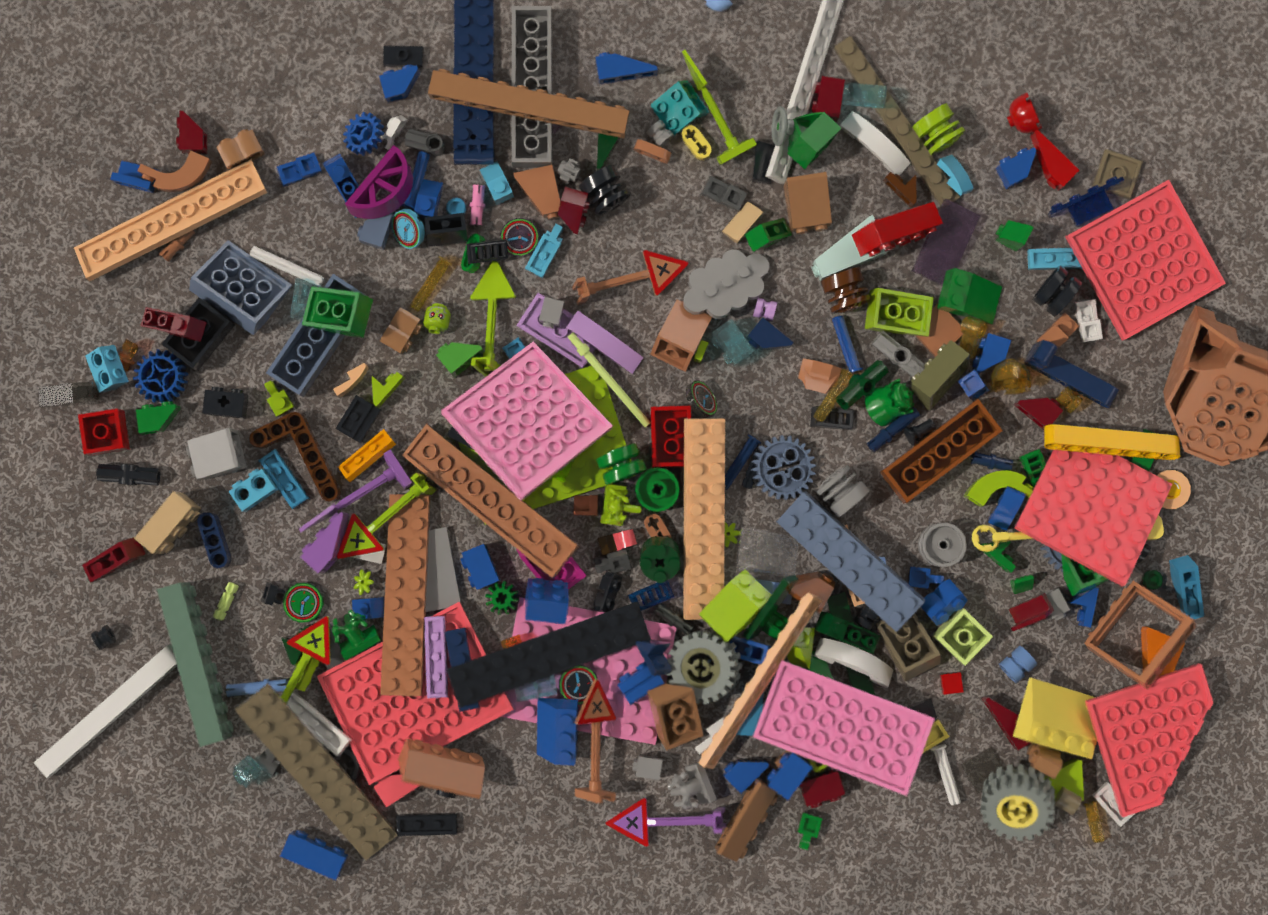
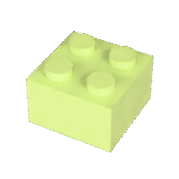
[932,608,993,665]

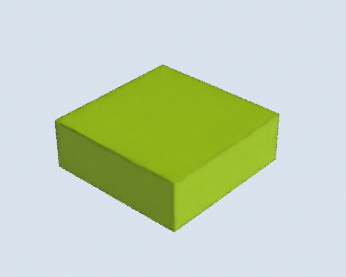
[694,340,708,363]

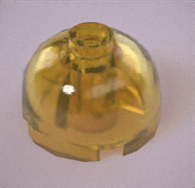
[991,359,1031,395]

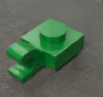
[797,812,823,850]

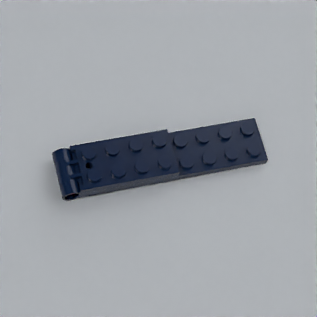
[453,0,494,165]

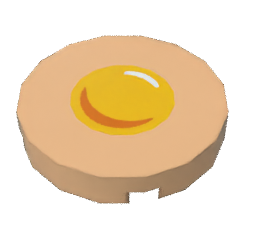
[1156,470,1191,509]

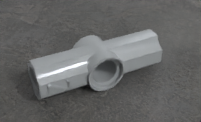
[872,331,925,378]

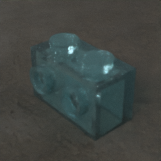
[711,319,754,367]

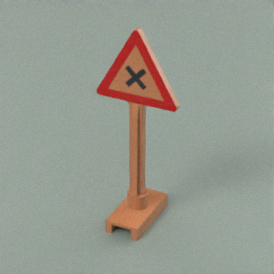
[572,250,688,305]
[575,679,616,804]

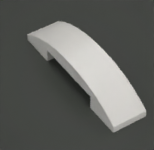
[839,111,911,176]
[814,638,893,688]

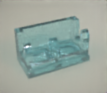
[842,83,887,108]
[515,674,558,702]

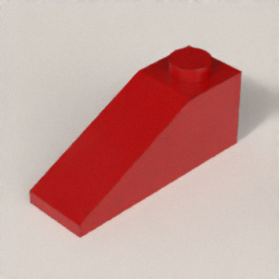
[1030,130,1079,191]

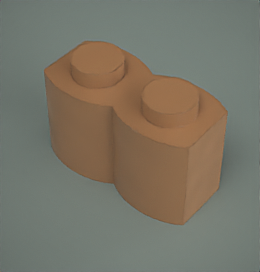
[217,129,265,170]
[380,307,423,354]
[1027,743,1062,779]

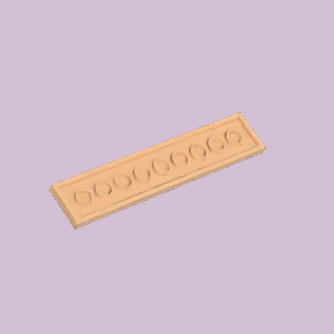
[74,159,267,282]
[683,418,725,620]

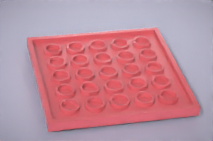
[1065,180,1226,341]
[1014,450,1172,587]

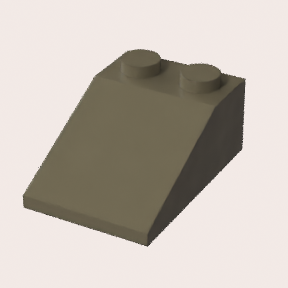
[875,613,941,682]

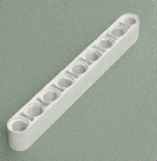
[34,644,177,779]

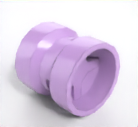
[753,298,777,321]

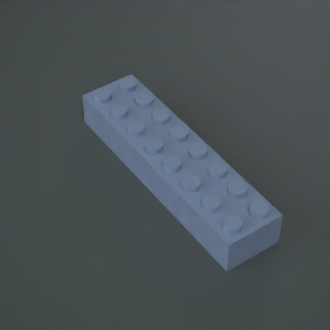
[776,491,925,632]

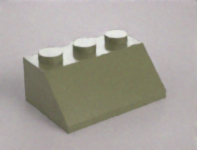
[911,340,970,411]

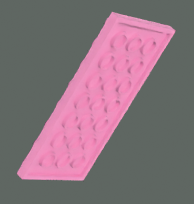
[752,660,935,796]

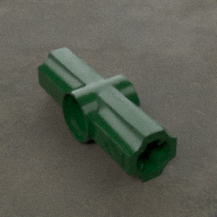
[835,360,889,410]

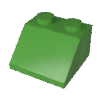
[436,342,484,378]

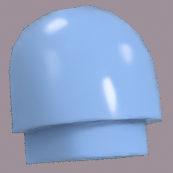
[705,0,733,12]

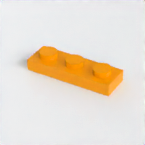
[338,429,396,482]

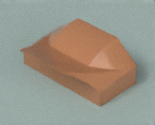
[798,359,841,394]

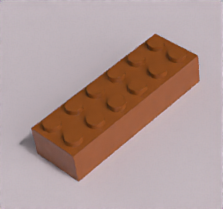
[880,399,1003,504]

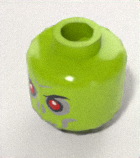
[423,303,451,334]

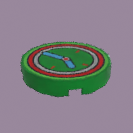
[283,583,324,623]

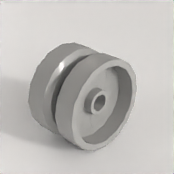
[918,523,966,567]

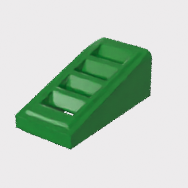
[1019,449,1046,487]

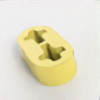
[682,125,711,160]

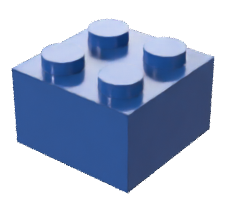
[525,578,569,624]

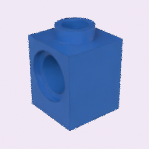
[958,370,989,401]

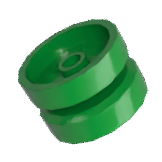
[596,443,647,486]
[635,468,680,513]

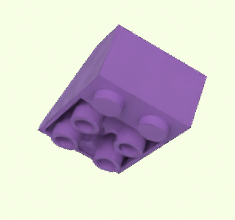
[300,512,349,573]

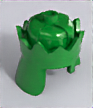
[865,378,914,426]

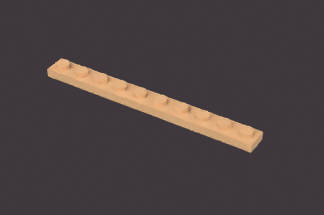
[699,593,822,769]

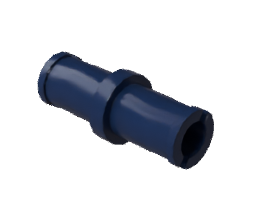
[970,451,1013,471]

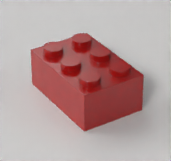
[650,406,691,468]

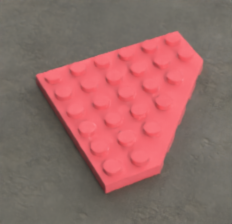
[1085,663,1213,817]

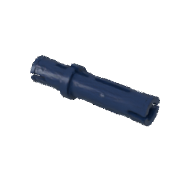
[866,407,920,453]

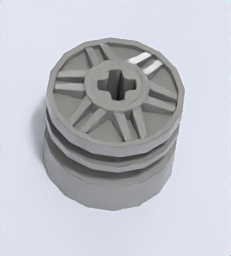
[816,465,870,518]

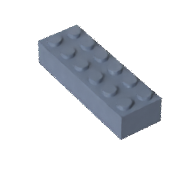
[266,274,365,398]

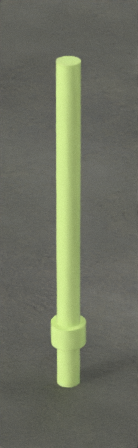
[568,332,651,427]

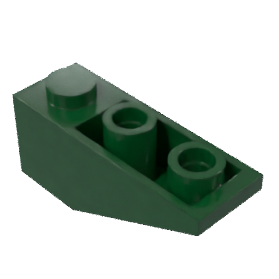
[815,611,880,654]

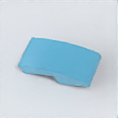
[937,154,974,196]

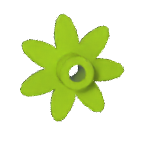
[725,522,741,547]
[354,569,374,595]

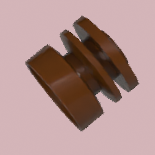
[821,268,871,314]

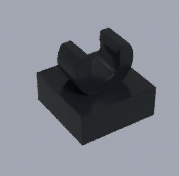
[261,582,285,606]

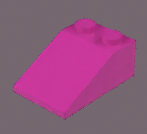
[517,549,586,589]

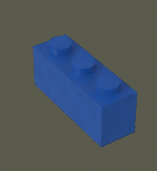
[280,830,348,881]

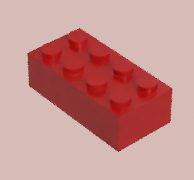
[852,202,943,257]

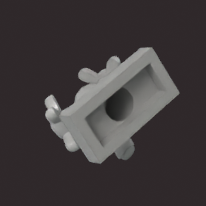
[667,762,717,809]

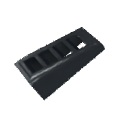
[466,239,508,264]
[810,406,854,430]

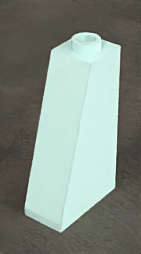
[812,215,887,281]

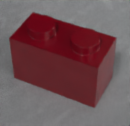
[811,76,845,123]
[799,769,845,808]

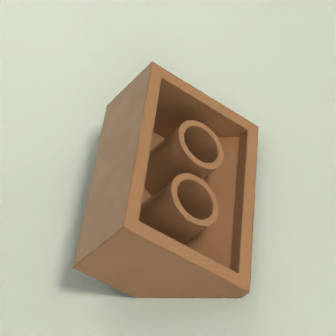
[647,684,703,751]

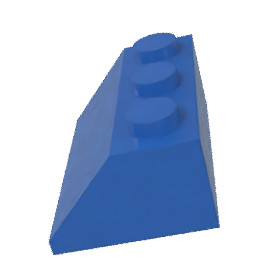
[537,698,578,766]

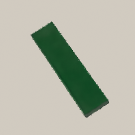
[743,574,799,640]

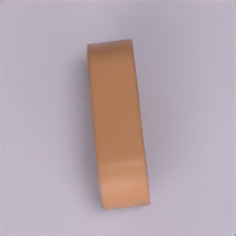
[634,139,672,163]
[644,514,672,539]

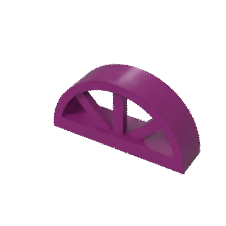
[345,145,413,219]

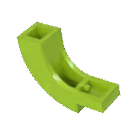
[964,471,1034,507]

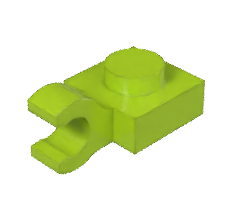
[264,380,294,417]

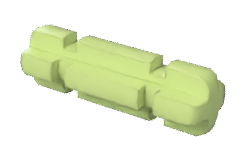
[213,582,239,621]

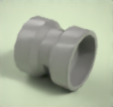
[646,120,674,147]

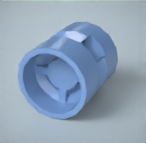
[999,645,1037,684]

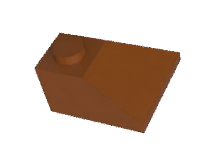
[789,571,836,613]

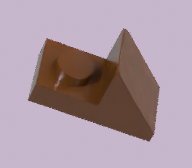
[883,172,917,208]

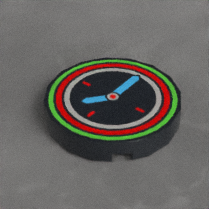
[559,665,598,705]

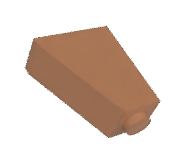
[513,165,560,220]

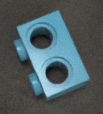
[85,345,129,393]
[229,468,279,512]

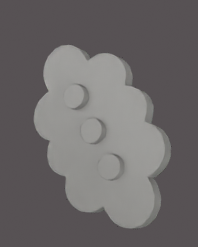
[683,249,769,319]

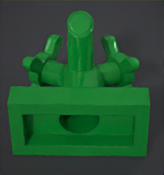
[332,610,381,661]

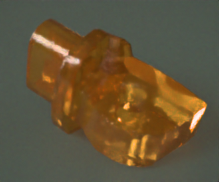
[118,339,138,371]

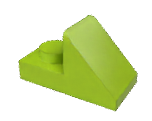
[372,372,405,408]
[787,627,815,668]

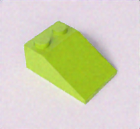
[865,288,934,337]
[699,569,771,643]

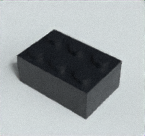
[161,297,235,371]

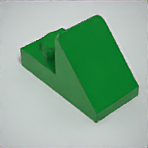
[980,541,1016,573]

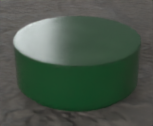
[1141,570,1163,590]

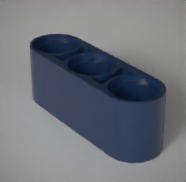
[197,512,232,568]

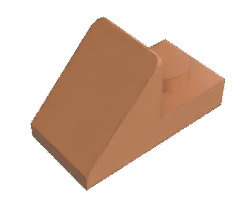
[1036,313,1079,348]

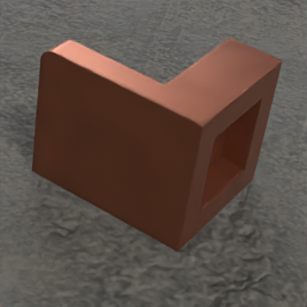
[573,495,598,516]

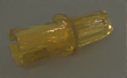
[1084,801,1105,843]

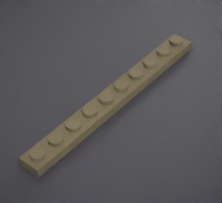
[834,36,960,210]

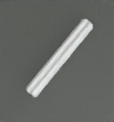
[250,246,324,287]

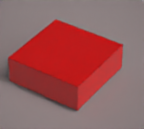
[940,672,964,695]

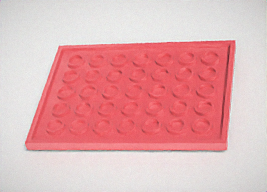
[317,602,514,785]

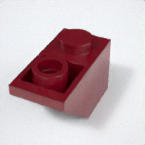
[176,111,207,154]
[558,187,590,235]

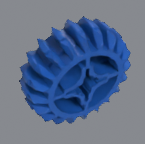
[133,349,188,403]

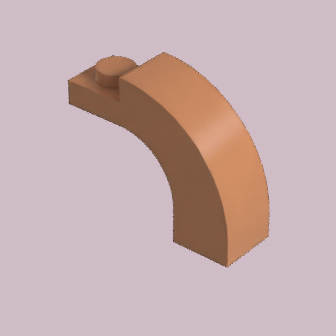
[138,151,212,193]

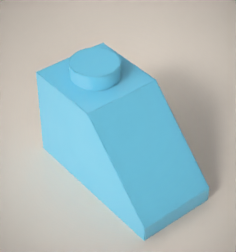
[480,162,514,205]

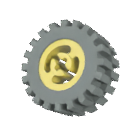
[981,764,1055,841]

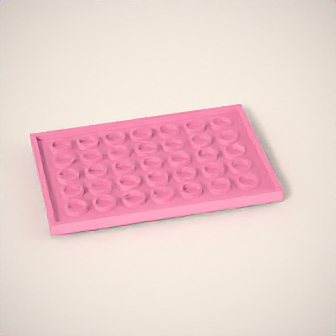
[501,597,676,745]

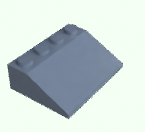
[189,240,292,335]

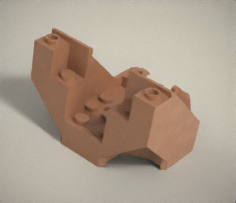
[1163,305,1268,466]

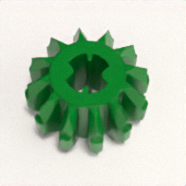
[485,581,519,615]

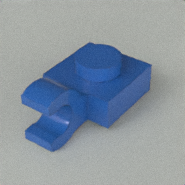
[908,567,944,589]

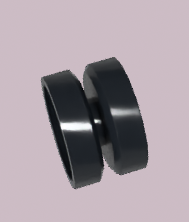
[1032,265,1082,317]

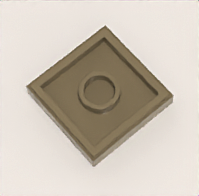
[1092,149,1143,199]

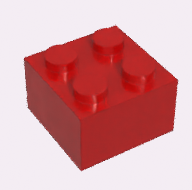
[78,408,130,456]

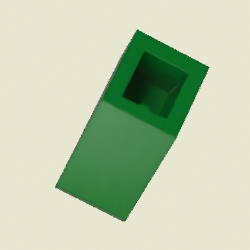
[136,401,181,435]

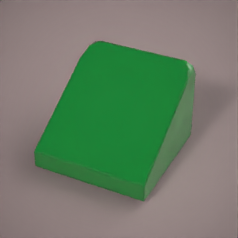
[1010,575,1034,594]

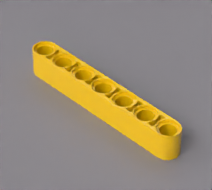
[1044,424,1180,460]

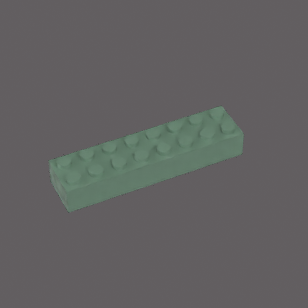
[157,582,234,747]

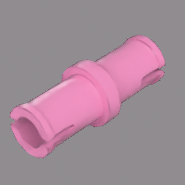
[470,185,486,226]

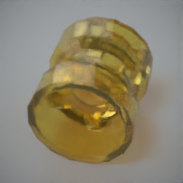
[1055,386,1083,414]

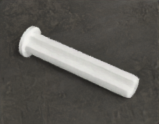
[931,744,961,805]

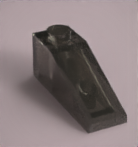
[39,382,100,408]

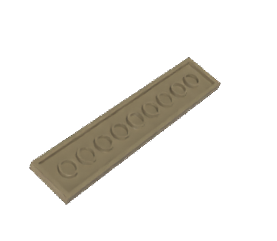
[235,683,397,860]

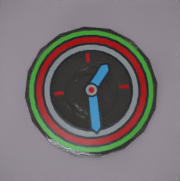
[686,380,718,418]

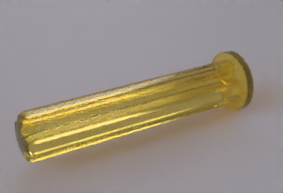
[410,256,452,312]
[814,369,853,422]

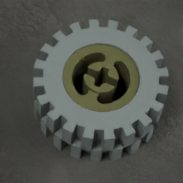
[667,630,742,704]

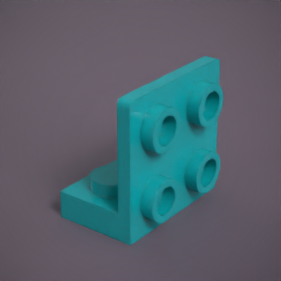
[651,80,709,136]

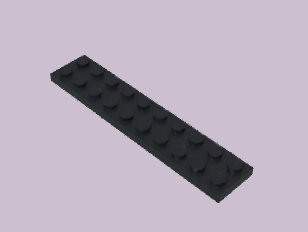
[446,601,651,708]

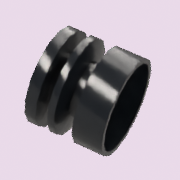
[579,165,631,216]

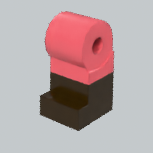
[597,529,637,555]

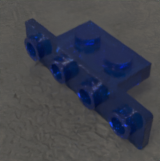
[1048,176,1124,227]

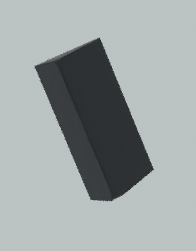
[752,141,775,184]

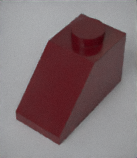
[1014,398,1063,430]

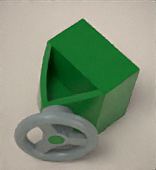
[772,106,841,170]

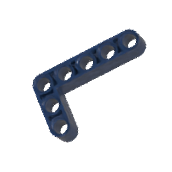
[1024,340,1119,408]

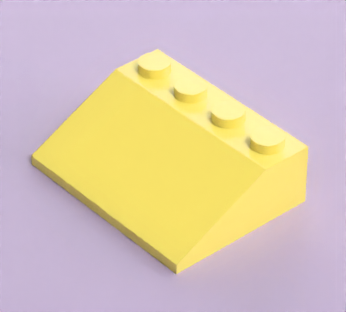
[1013,677,1097,759]

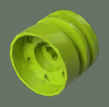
[912,103,966,155]

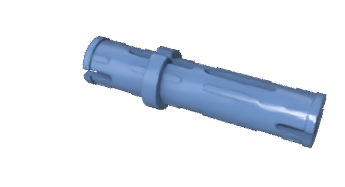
[226,679,288,697]

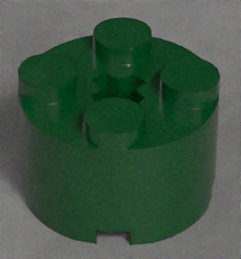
[640,536,680,583]

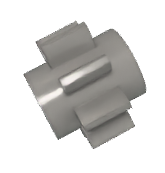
[557,158,581,184]

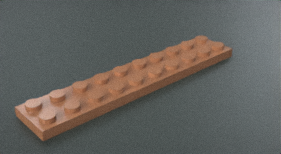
[402,424,579,578]
[380,494,430,696]

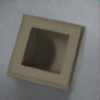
[1054,786,1082,815]

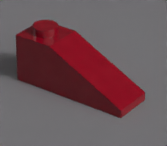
[82,537,146,583]
[981,696,1031,751]

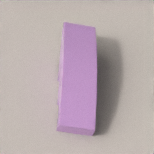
[567,311,643,374]

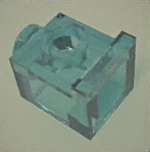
[232,755,262,788]

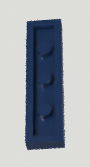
[445,628,480,712]

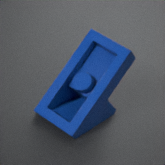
[1067,588,1099,628]
[352,597,385,619]

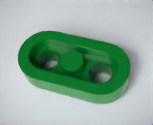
[461,233,485,274]

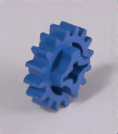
[343,112,384,156]

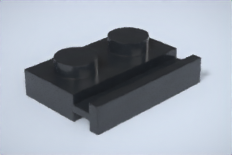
[335,395,382,444]

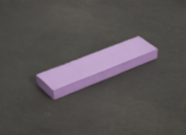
[424,616,448,698]

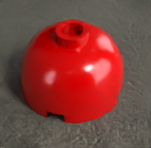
[1007,93,1043,134]

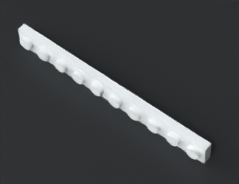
[766,0,844,184]

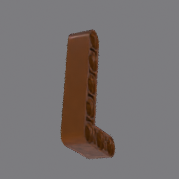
[249,412,341,502]

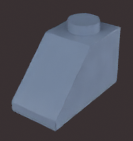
[357,211,396,250]

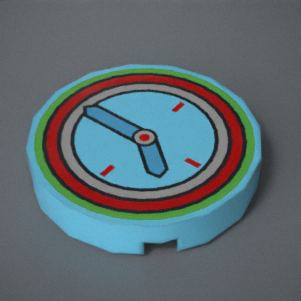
[391,209,425,249]

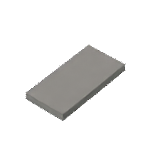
[426,527,461,612]

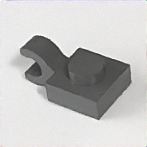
[594,549,631,573]

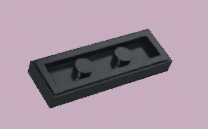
[396,813,458,836]

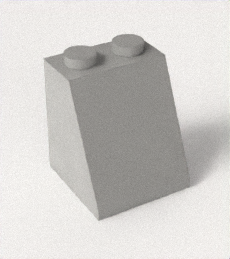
[186,428,247,480]

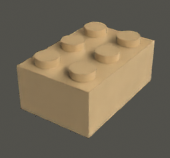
[134,491,201,554]

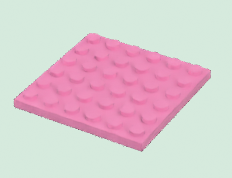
[441,341,613,501]

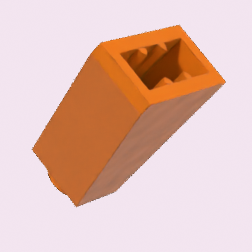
[1141,626,1185,677]

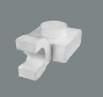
[378,115,408,150]

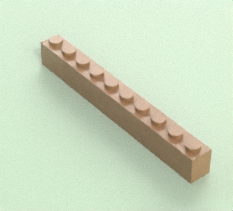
[428,69,629,139]

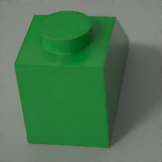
[745,217,792,252]
[995,220,1034,252]

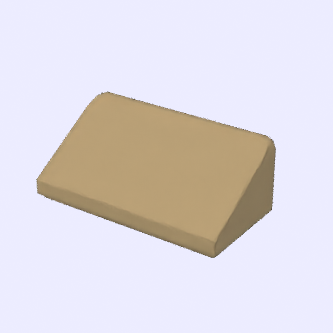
[722,202,763,244]

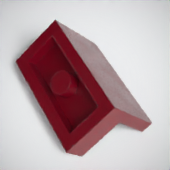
[1008,593,1054,632]

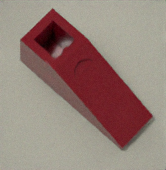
[140,307,206,342]

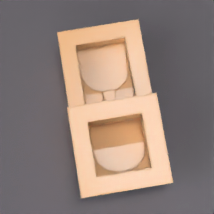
[333,363,369,397]

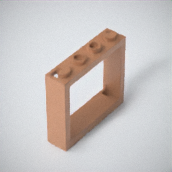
[1084,581,1197,690]

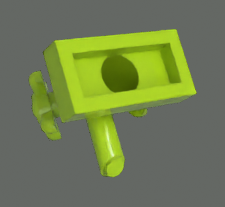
[600,484,642,526]

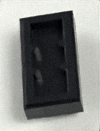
[383,46,423,67]

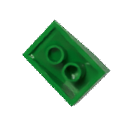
[937,268,1002,325]
[302,286,373,338]

